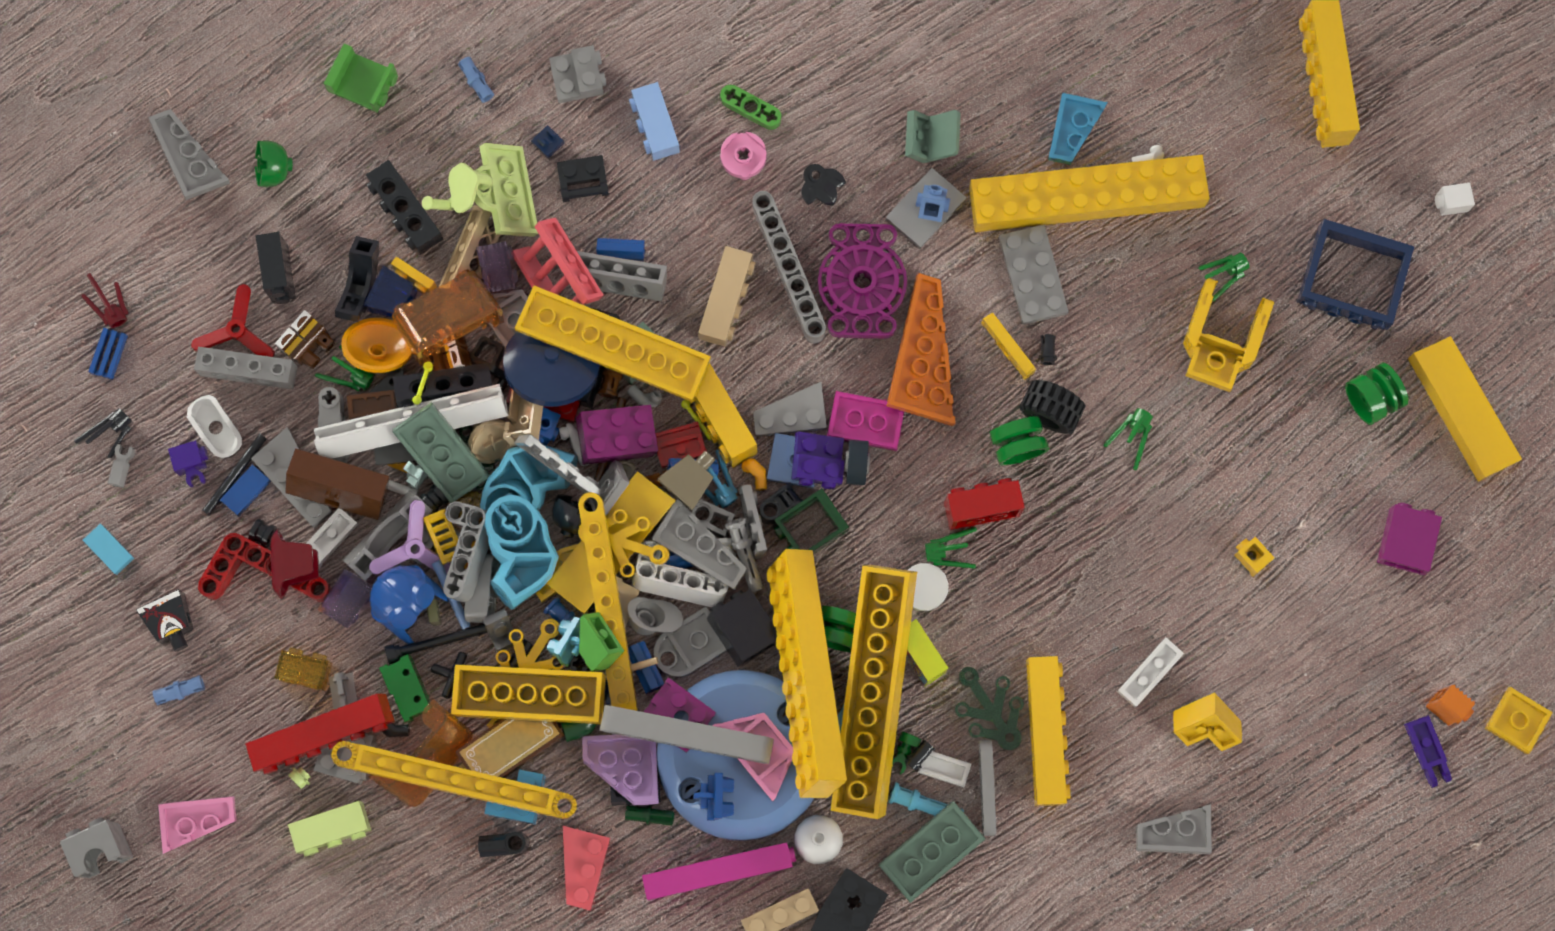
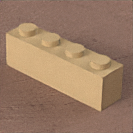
[698,246,756,347]

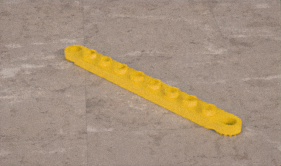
[578,492,638,711]
[331,741,577,819]

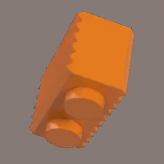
[1426,685,1475,725]

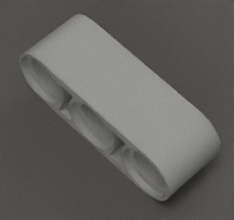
[464,554,500,623]

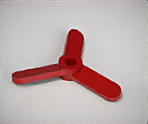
[191,284,275,357]

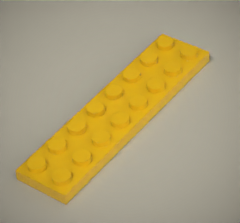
[515,285,711,402]

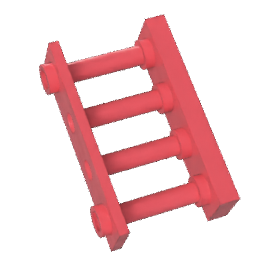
[511,217,604,305]

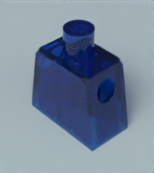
[364,266,425,320]

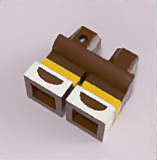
[275,310,335,369]
[421,324,472,371]

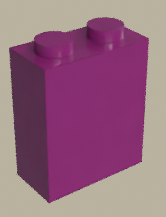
[1377,503,1442,576]

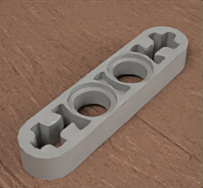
[978,740,996,836]

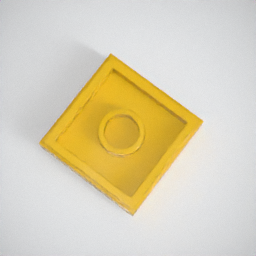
[1485,687,1553,754]

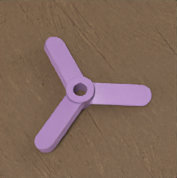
[369,500,451,574]

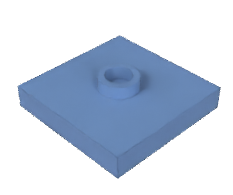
[767,433,815,489]

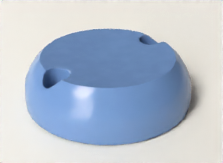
[657,670,814,841]

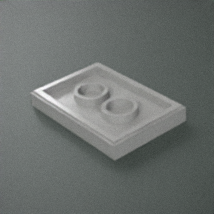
[885,168,967,249]

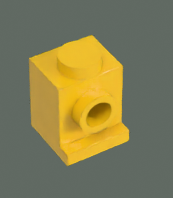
[1234,537,1275,577]

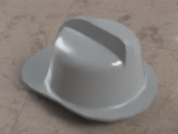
[627,597,683,636]

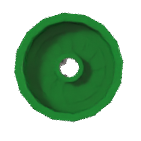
[989,416,1049,466]
[821,605,856,653]

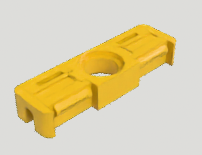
[981,312,1036,380]

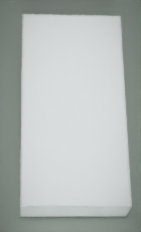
[917,752,971,788]

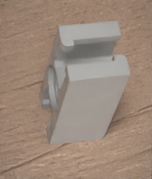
[692,499,735,538]

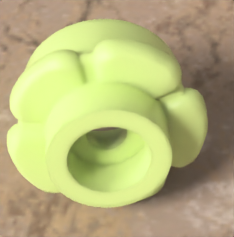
[288,767,310,789]

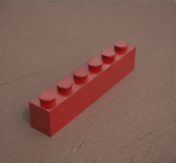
[245,693,395,774]

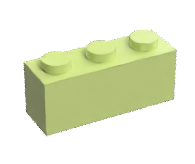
[288,801,371,857]

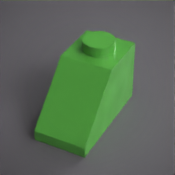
[579,612,624,672]

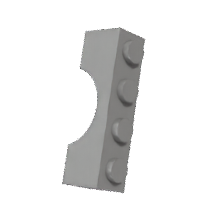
[343,490,432,581]

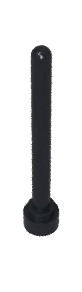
[384,624,488,665]

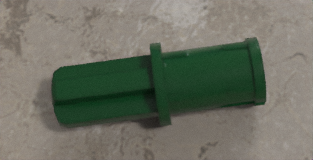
[625,805,675,826]

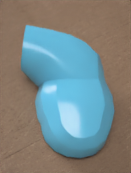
[480,445,578,518]
[485,495,559,610]

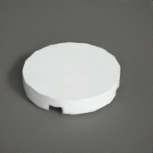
[908,563,948,612]

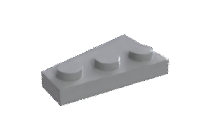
[753,382,827,437]

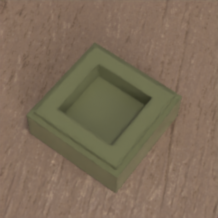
[427,598,442,626]

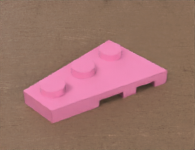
[158,796,237,854]

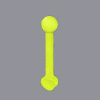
[412,362,433,405]
[681,400,711,441]

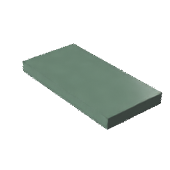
[392,402,490,503]
[878,800,986,903]

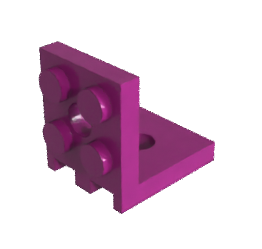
[644,677,716,753]

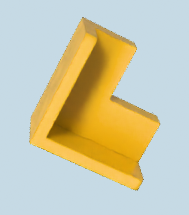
[1173,692,1242,751]

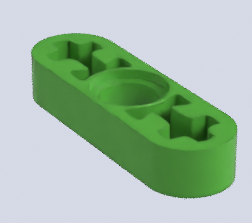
[720,85,781,130]

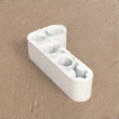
[632,540,728,607]

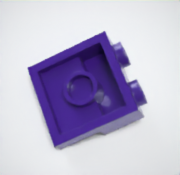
[791,431,845,489]

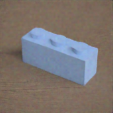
[629,82,680,161]

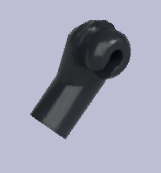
[381,723,410,737]

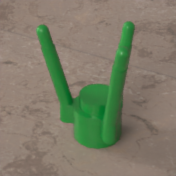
[1198,252,1249,301]
[315,345,375,392]
[1104,408,1153,471]
[925,527,977,569]

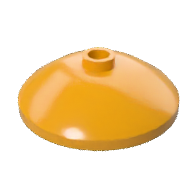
[342,318,414,373]

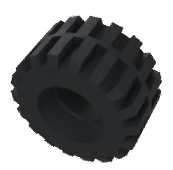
[1019,380,1086,434]

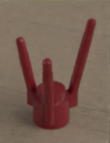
[81,273,129,328]

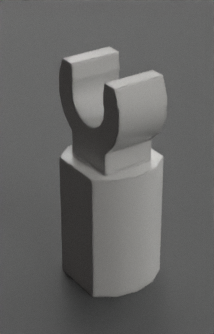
[108,444,135,488]

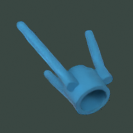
[704,450,738,509]

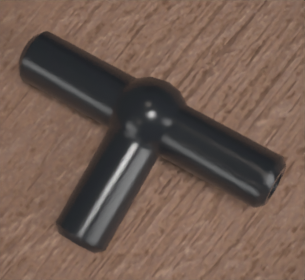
[431,651,467,699]

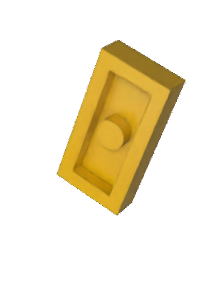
[391,257,438,295]

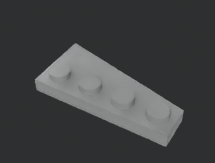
[148,109,230,200]
[251,427,333,529]

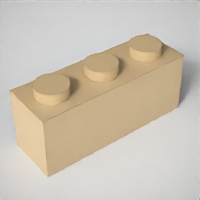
[741,888,819,931]

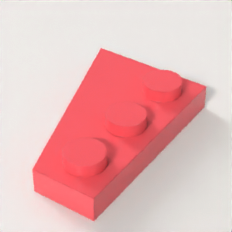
[563,826,611,911]

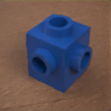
[539,407,561,445]

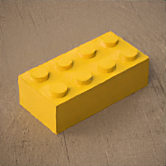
[688,363,757,468]

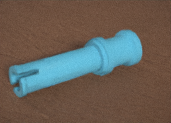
[888,782,964,816]

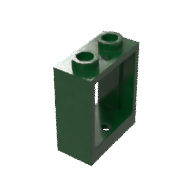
[773,488,849,555]

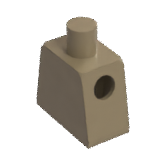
[657,451,715,510]

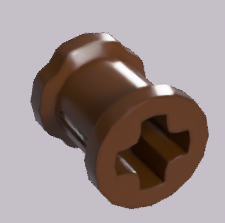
[597,370,623,399]

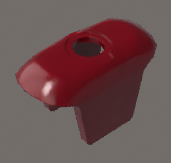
[271,529,319,599]

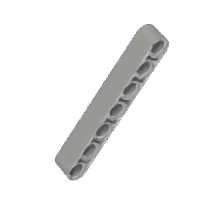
[752,191,826,344]
[600,705,774,764]

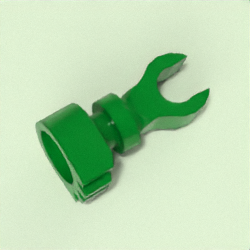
[892,731,922,774]

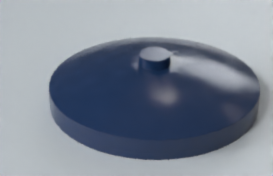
[503,332,599,407]

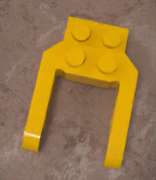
[1183,278,1274,392]

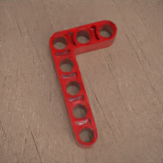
[198,533,332,602]

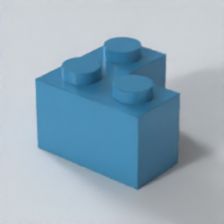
[484,770,546,825]

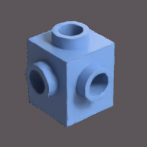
[916,184,950,222]

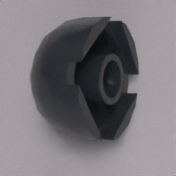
[552,494,593,538]

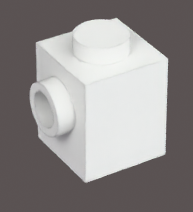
[1435,183,1475,216]

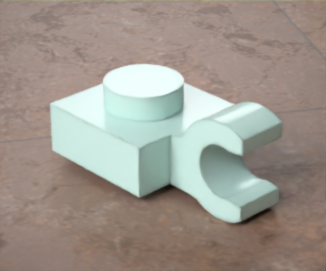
[403,461,428,490]

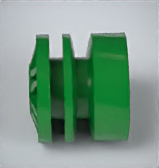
[1345,362,1409,425]

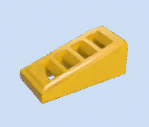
[423,509,458,565]

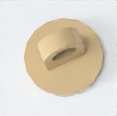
[468,419,513,464]

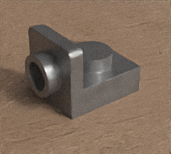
[482,609,519,652]

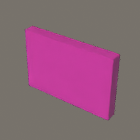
[827,391,904,451]

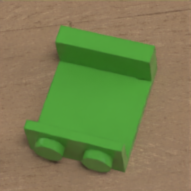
[324,44,398,113]

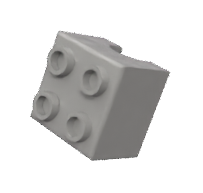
[60,817,133,878]

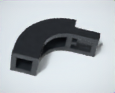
[335,236,379,322]

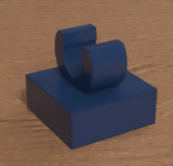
[531,125,564,159]

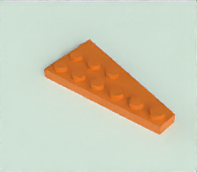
[886,273,956,426]

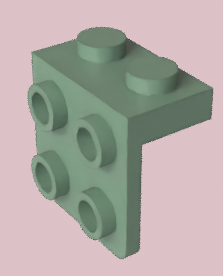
[905,110,961,164]

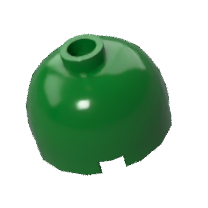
[255,140,293,187]

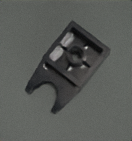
[811,868,889,931]

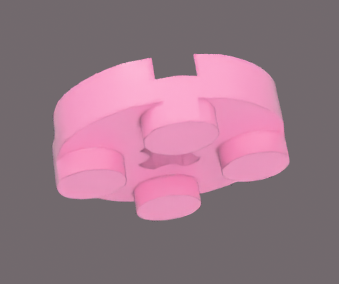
[720,132,767,180]

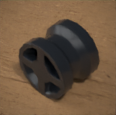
[419,484,449,513]
[248,519,277,548]

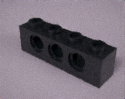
[366,160,444,255]
[393,363,492,408]

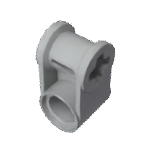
[318,387,345,427]

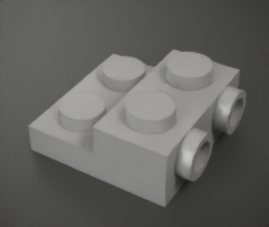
[549,45,607,104]
[314,734,378,785]

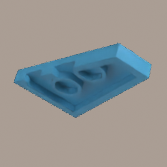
[1048,93,1108,165]

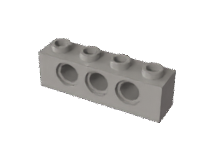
[570,251,667,301]
[194,347,298,390]

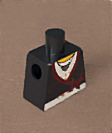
[136,589,193,652]

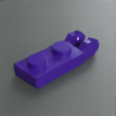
[1404,715,1452,788]

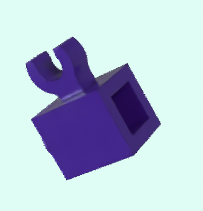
[168,440,209,487]

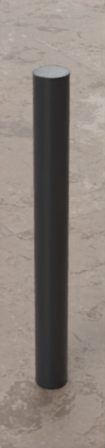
[202,433,267,516]

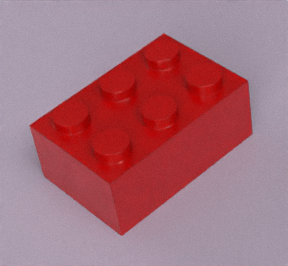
[944,478,1025,531]

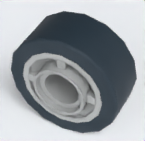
[845,440,870,485]

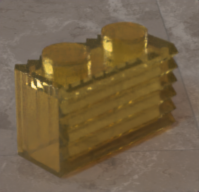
[274,647,332,691]

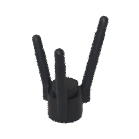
[74,408,132,458]

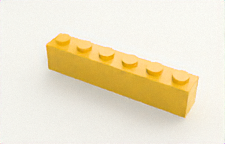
[1026,656,1071,806]

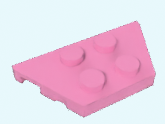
[712,713,793,801]

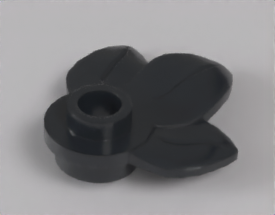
[801,164,846,206]

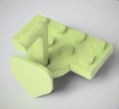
[422,143,538,237]

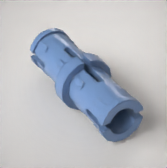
[458,57,494,103]
[153,675,205,705]

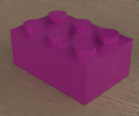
[576,405,658,465]

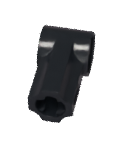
[478,832,530,858]

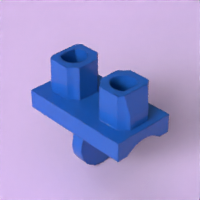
[693,773,734,821]

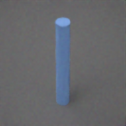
[432,560,471,630]

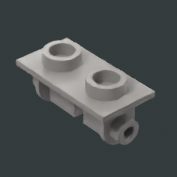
[329,672,358,709]

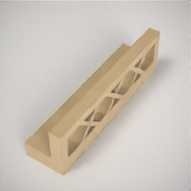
[438,206,500,302]

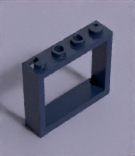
[1297,219,1415,330]

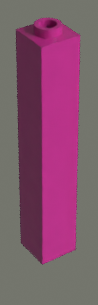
[642,842,796,901]

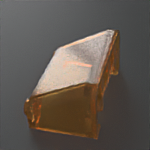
[392,269,504,367]
[369,699,473,807]

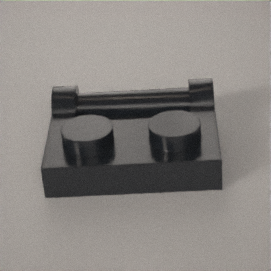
[557,155,609,203]

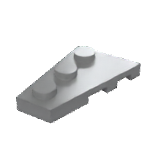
[739,484,767,560]
[1136,804,1212,855]

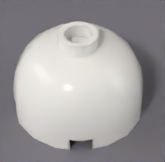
[794,815,843,864]

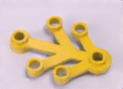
[578,509,670,578]
[496,619,564,670]

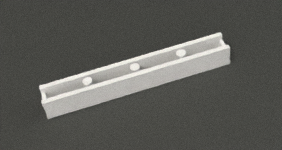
[314,384,508,459]

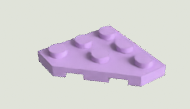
[582,734,659,805]

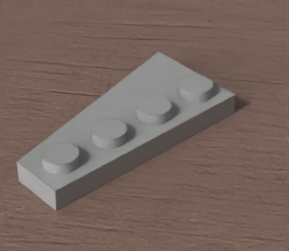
[514,434,602,499]
[652,498,747,590]

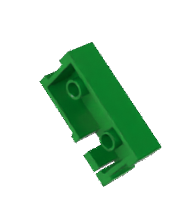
[379,654,435,723]

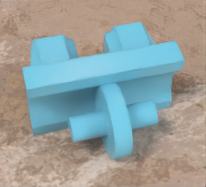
[547,616,580,667]

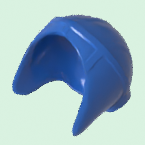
[369,565,449,644]

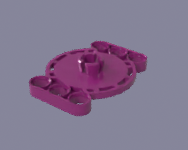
[818,223,907,339]

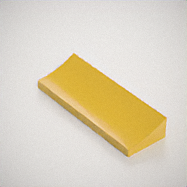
[1408,336,1522,482]
[546,471,676,614]

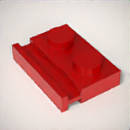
[655,422,707,468]

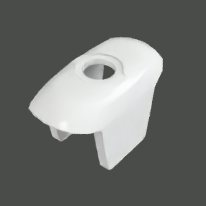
[186,395,242,458]

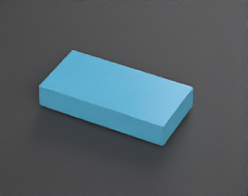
[83,523,134,575]

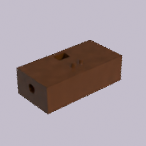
[285,448,389,520]

